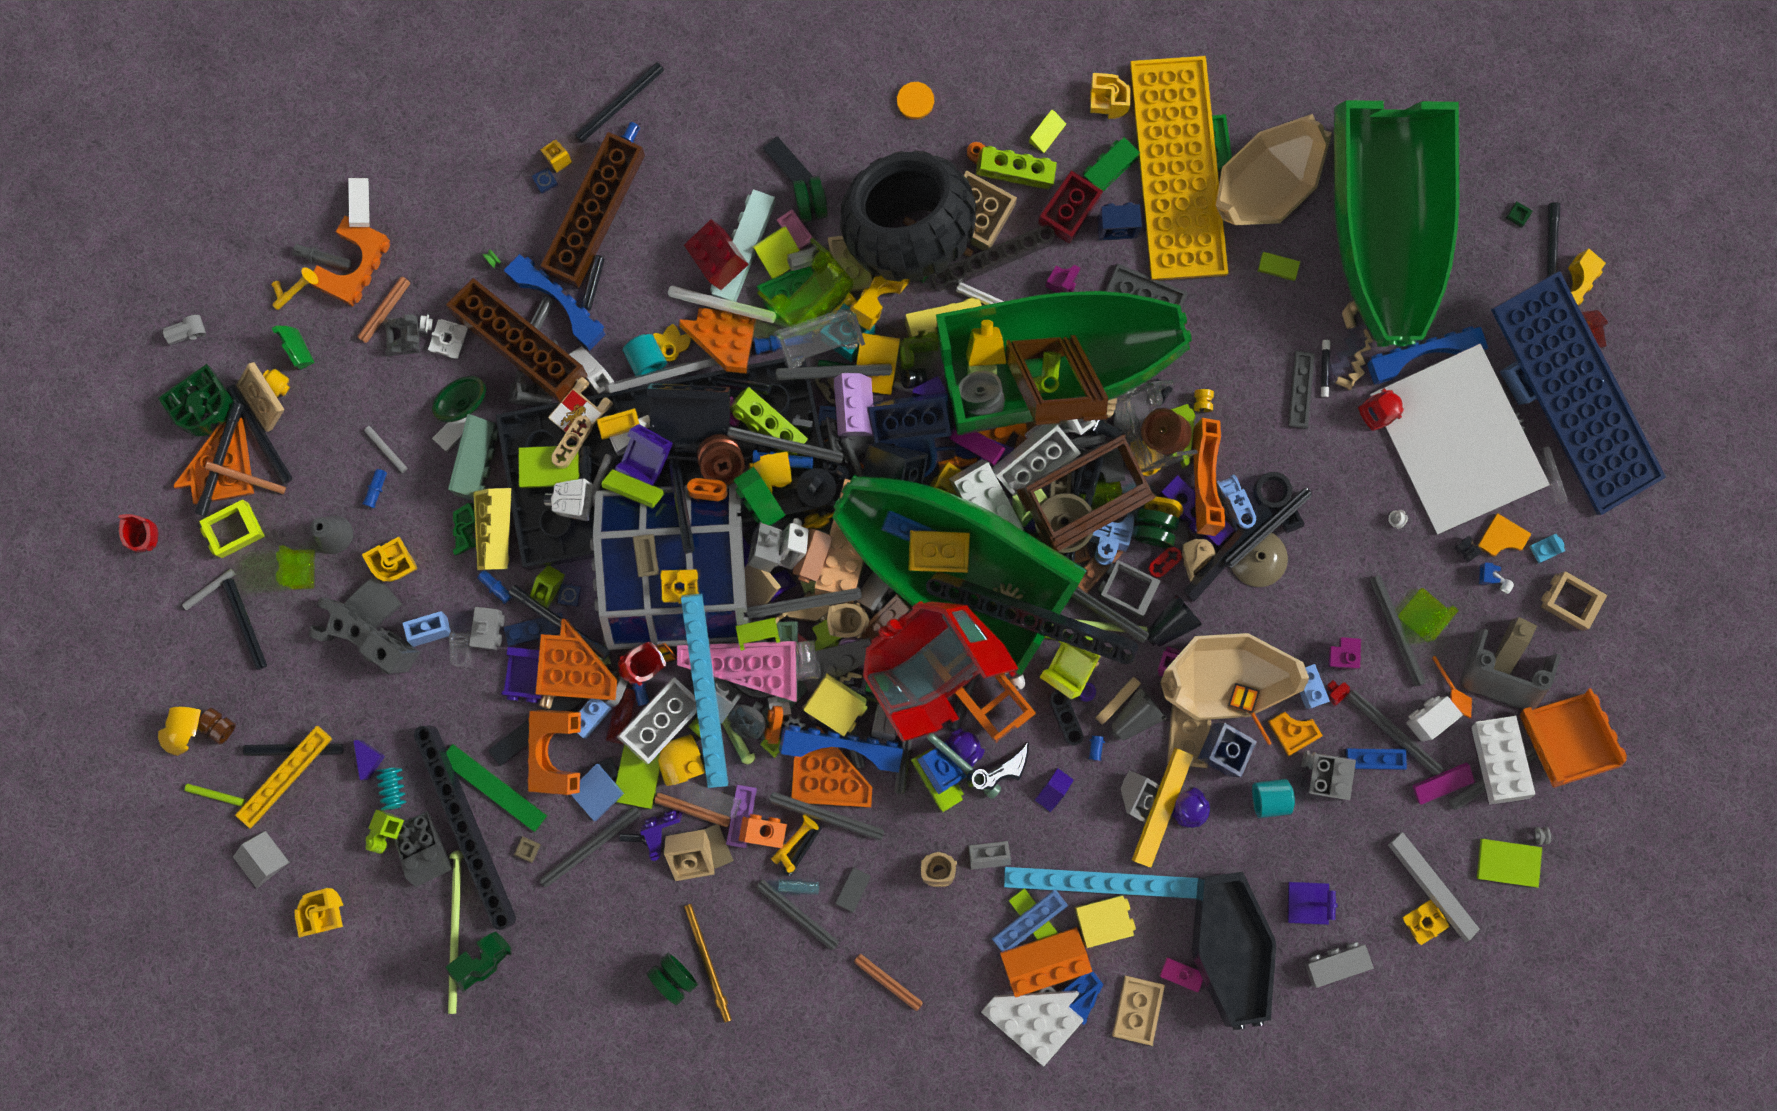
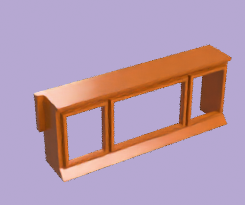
[923,631,1036,743]

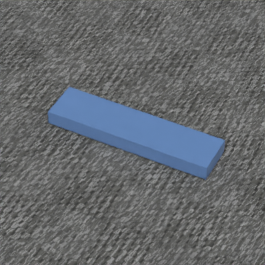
[992,889,1068,952]

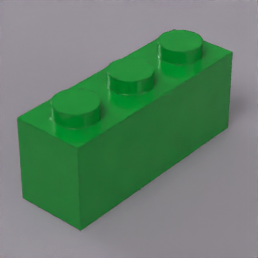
[1083,137,1140,192]
[734,466,785,526]

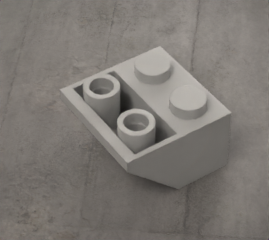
[854,571,894,615]
[1309,754,1356,800]

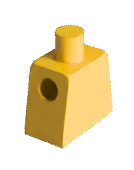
[966,320,1006,366]

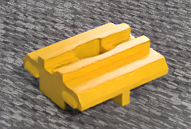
[661,569,699,603]
[1402,899,1449,945]

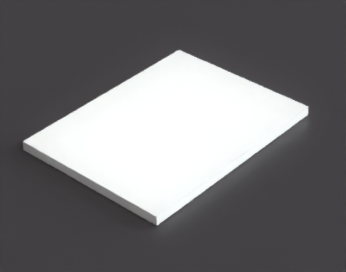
[1370,344,1550,534]

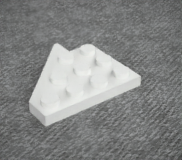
[981,991,1083,1067]

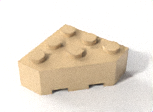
[964,170,1017,253]

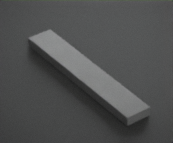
[604,356,718,393]
[1388,832,1480,942]

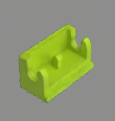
[736,618,780,651]

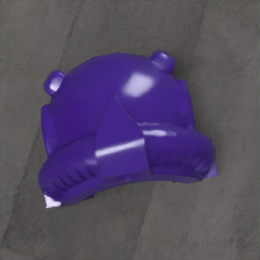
[945,728,985,767]
[1171,787,1210,828]

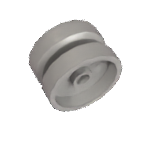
[959,371,1005,418]

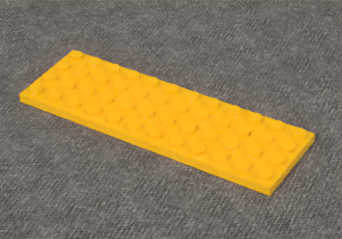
[1130,56,1228,281]

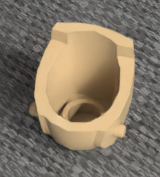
[1182,539,1216,583]
[827,603,869,638]
[921,852,957,887]

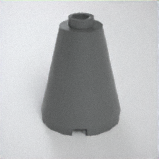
[310,515,353,554]
[1110,688,1167,741]

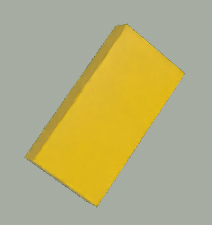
[596,409,640,440]

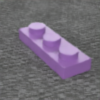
[726,785,757,848]

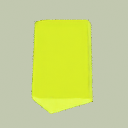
[1029,110,1066,153]

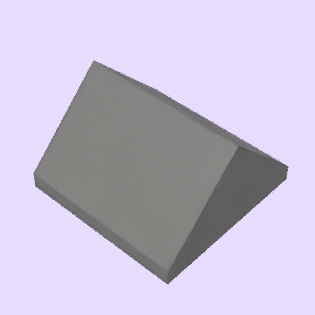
[233,831,290,888]

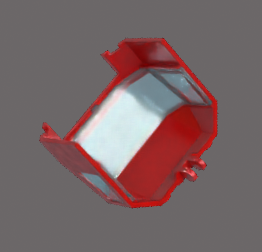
[863,601,1019,742]

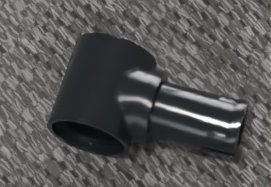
[1084,419,1122,438]

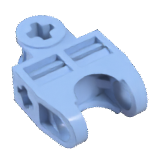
[1216,474,1256,532]
[1089,513,1134,566]

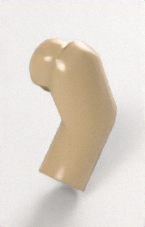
[1342,301,1358,329]

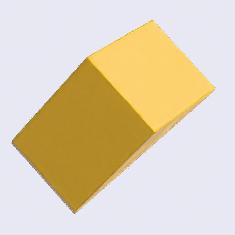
[540,139,572,173]

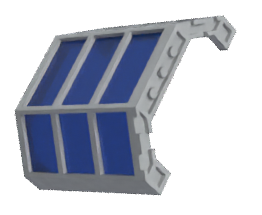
[590,482,751,650]

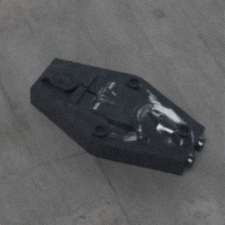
[1192,871,1277,1030]

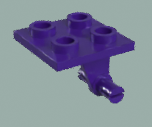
[640,810,682,861]
[1288,882,1338,925]

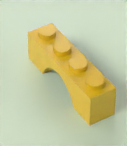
[1568,248,1606,306]
[850,275,910,331]

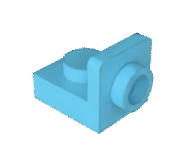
[1529,534,1565,563]

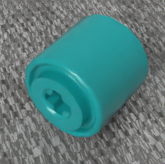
[622,334,667,376]
[1252,779,1295,818]

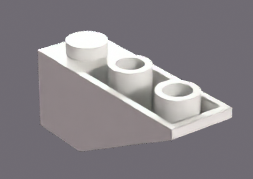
[569,346,614,395]

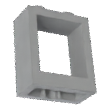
[1098,560,1160,618]

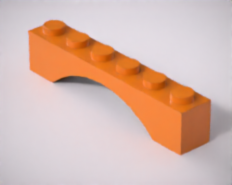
[1193,418,1225,536]

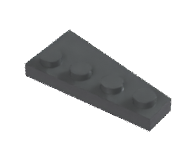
[798,637,872,692]

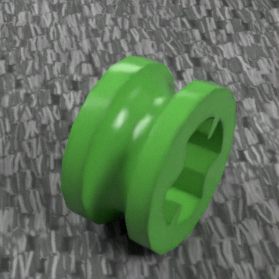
[483,249,501,268]

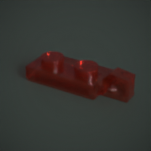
[606,688,635,745]

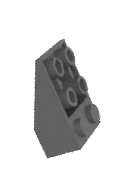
[394,811,452,887]

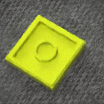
[753,226,800,279]

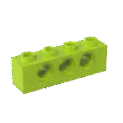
[976,146,1057,189]
[730,387,808,456]

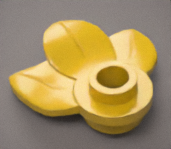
[653,324,691,362]
[801,512,834,529]

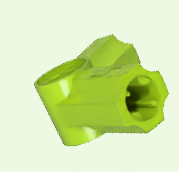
[1023,351,1061,399]

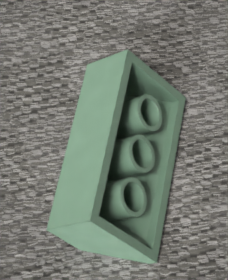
[448,414,499,500]

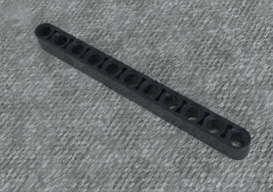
[926,572,1138,664]
[414,725,516,930]

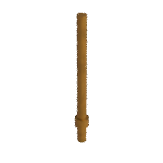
[684,904,732,1023]

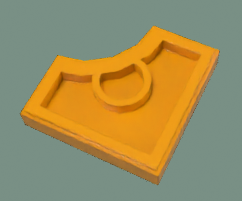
[1478,513,1531,557]
[1267,712,1323,756]

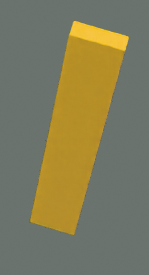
[235,726,332,829]
[1132,747,1194,867]

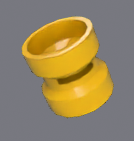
[1193,389,1214,412]

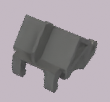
[383,314,428,356]
[508,370,552,407]

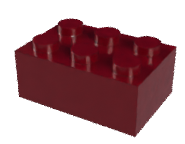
[1038,171,1103,244]
[684,219,749,290]

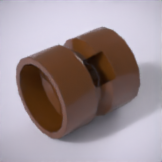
[197,708,236,745]

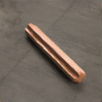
[358,277,410,343]
[654,793,731,827]
[854,954,923,1011]

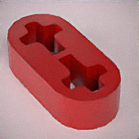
[1149,547,1182,578]

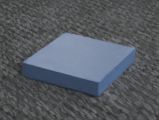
[571,764,624,821]

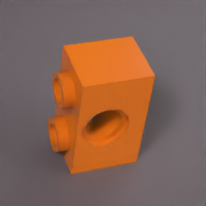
[738,814,787,848]

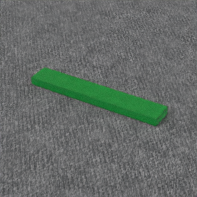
[446,744,548,832]

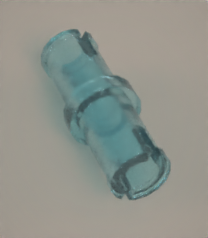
[778,879,819,895]

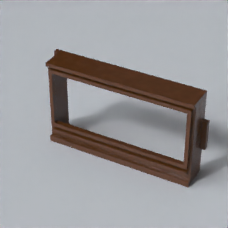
[1005,335,1108,425]
[1015,434,1156,552]

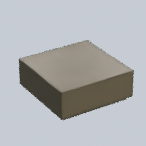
[514,836,541,863]

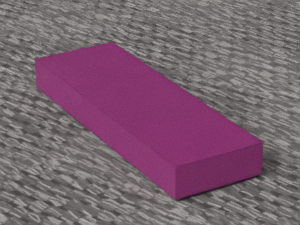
[948,427,1005,465]
[1412,763,1475,805]

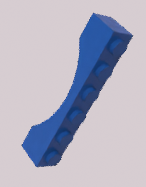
[504,254,606,351]
[1367,326,1488,385]
[779,725,903,773]

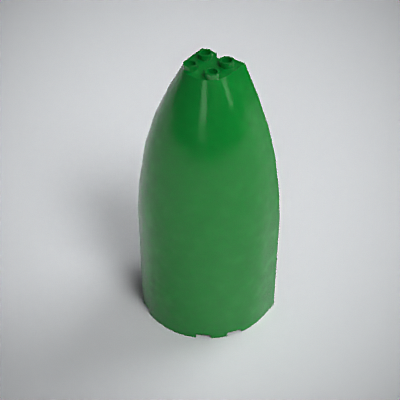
[1334,100,1459,347]
[936,291,1192,436]
[832,475,1087,675]

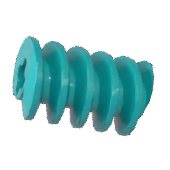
[377,768,406,811]

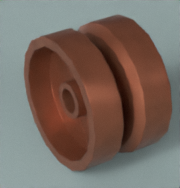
[1141,408,1192,456]
[697,434,744,485]

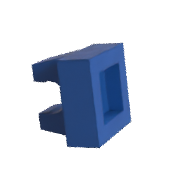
[1479,562,1501,585]

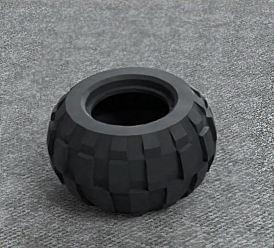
[840,150,976,282]

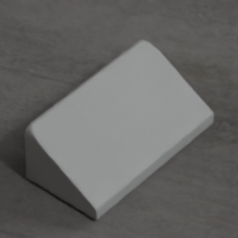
[968,841,1011,870]

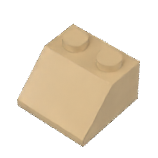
[664,829,715,881]

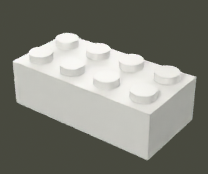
[992,423,1081,496]
[949,459,1024,530]
[617,677,697,764]
[1472,716,1535,805]

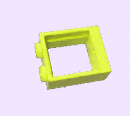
[199,500,265,558]

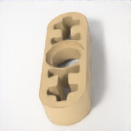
[552,416,592,469]
[1095,677,1141,725]

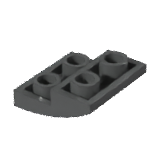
[344,576,402,628]

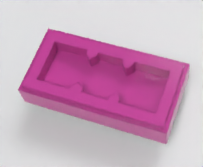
[1160,958,1203,992]

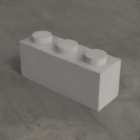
[1304,941,1374,988]

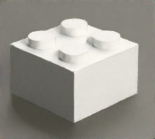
[1406,696,1463,742]

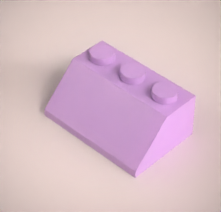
[834,373,874,436]

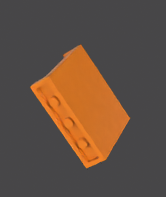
[1519,688,1627,788]

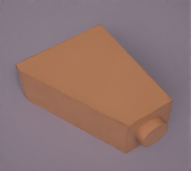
[793,529,833,584]

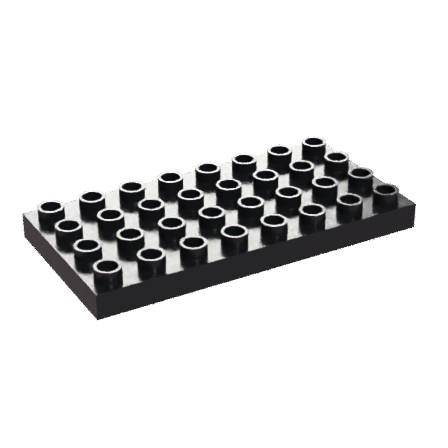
[496,354,835,571]

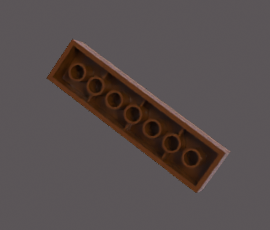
[540,132,645,288]
[446,278,588,403]

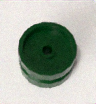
[792,176,828,223]
[1131,509,1180,548]
[646,952,698,1006]

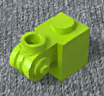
[802,619,842,654]
[365,809,404,854]

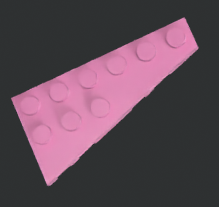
[677,641,797,702]

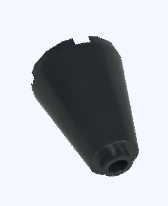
[1147,594,1202,647]

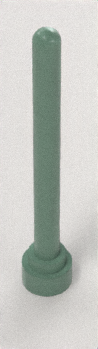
[927,733,1001,799]

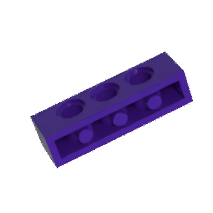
[1159,475,1235,549]

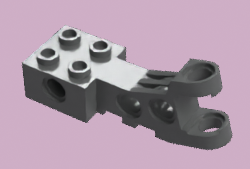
[308,597,420,674]

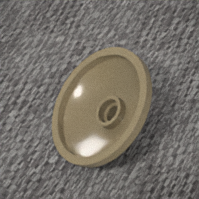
[1035,493,1093,553]
[1231,533,1288,587]

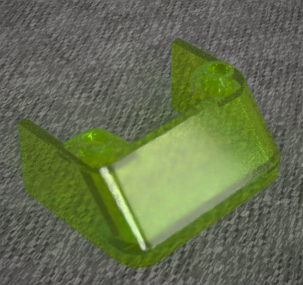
[757,238,853,336]

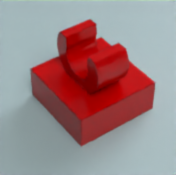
[1327,680,1350,706]

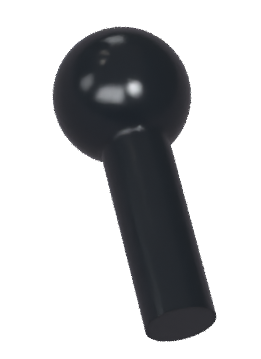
[619,834,648,846]

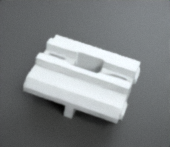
[428,319,468,359]

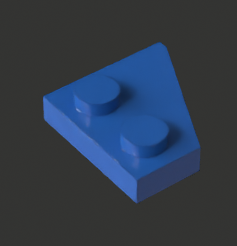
[1061,970,1103,1025]

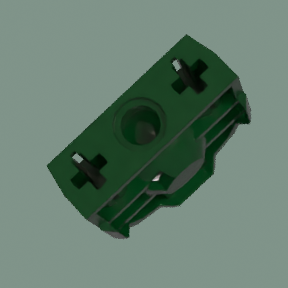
[158,364,233,437]
[445,932,512,993]

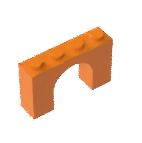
[309,216,390,306]
[528,710,581,795]

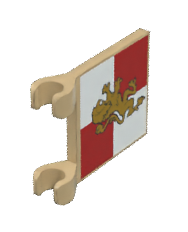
[548,377,613,442]

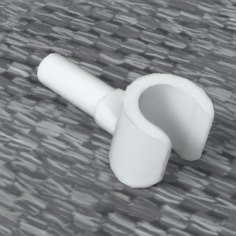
[1493,572,1514,594]

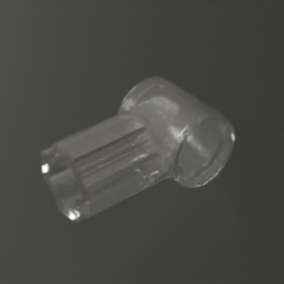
[796,640,821,681]

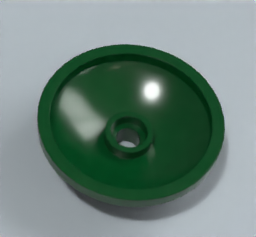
[432,376,486,422]

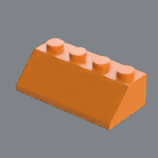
[1000,927,1092,998]

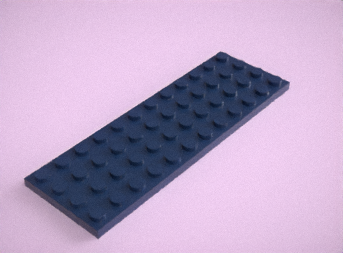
[1491,271,1666,515]

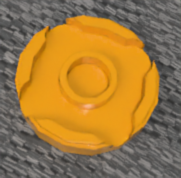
[897,82,934,120]

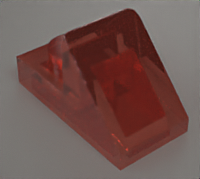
[1581,310,1609,348]

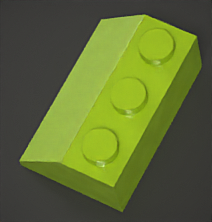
[911,748,964,812]

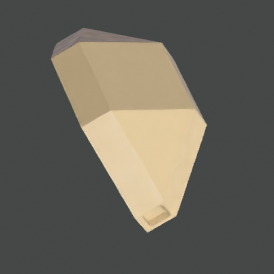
[1216,114,1332,225]
[1161,633,1309,720]

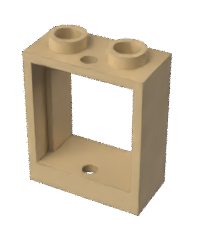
[1541,571,1607,631]

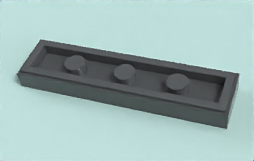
[1288,351,1315,429]

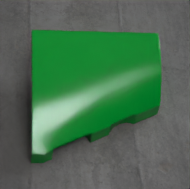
[272,326,315,370]
[453,503,476,555]

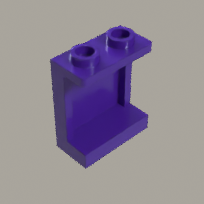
[615,424,673,486]
[501,647,542,703]

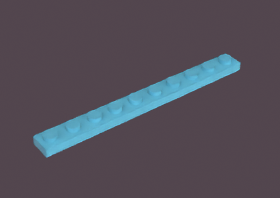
[681,593,728,788]
[1004,867,1198,898]

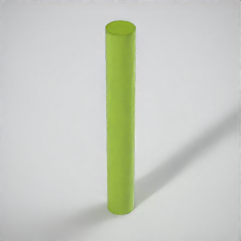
[185,784,245,807]

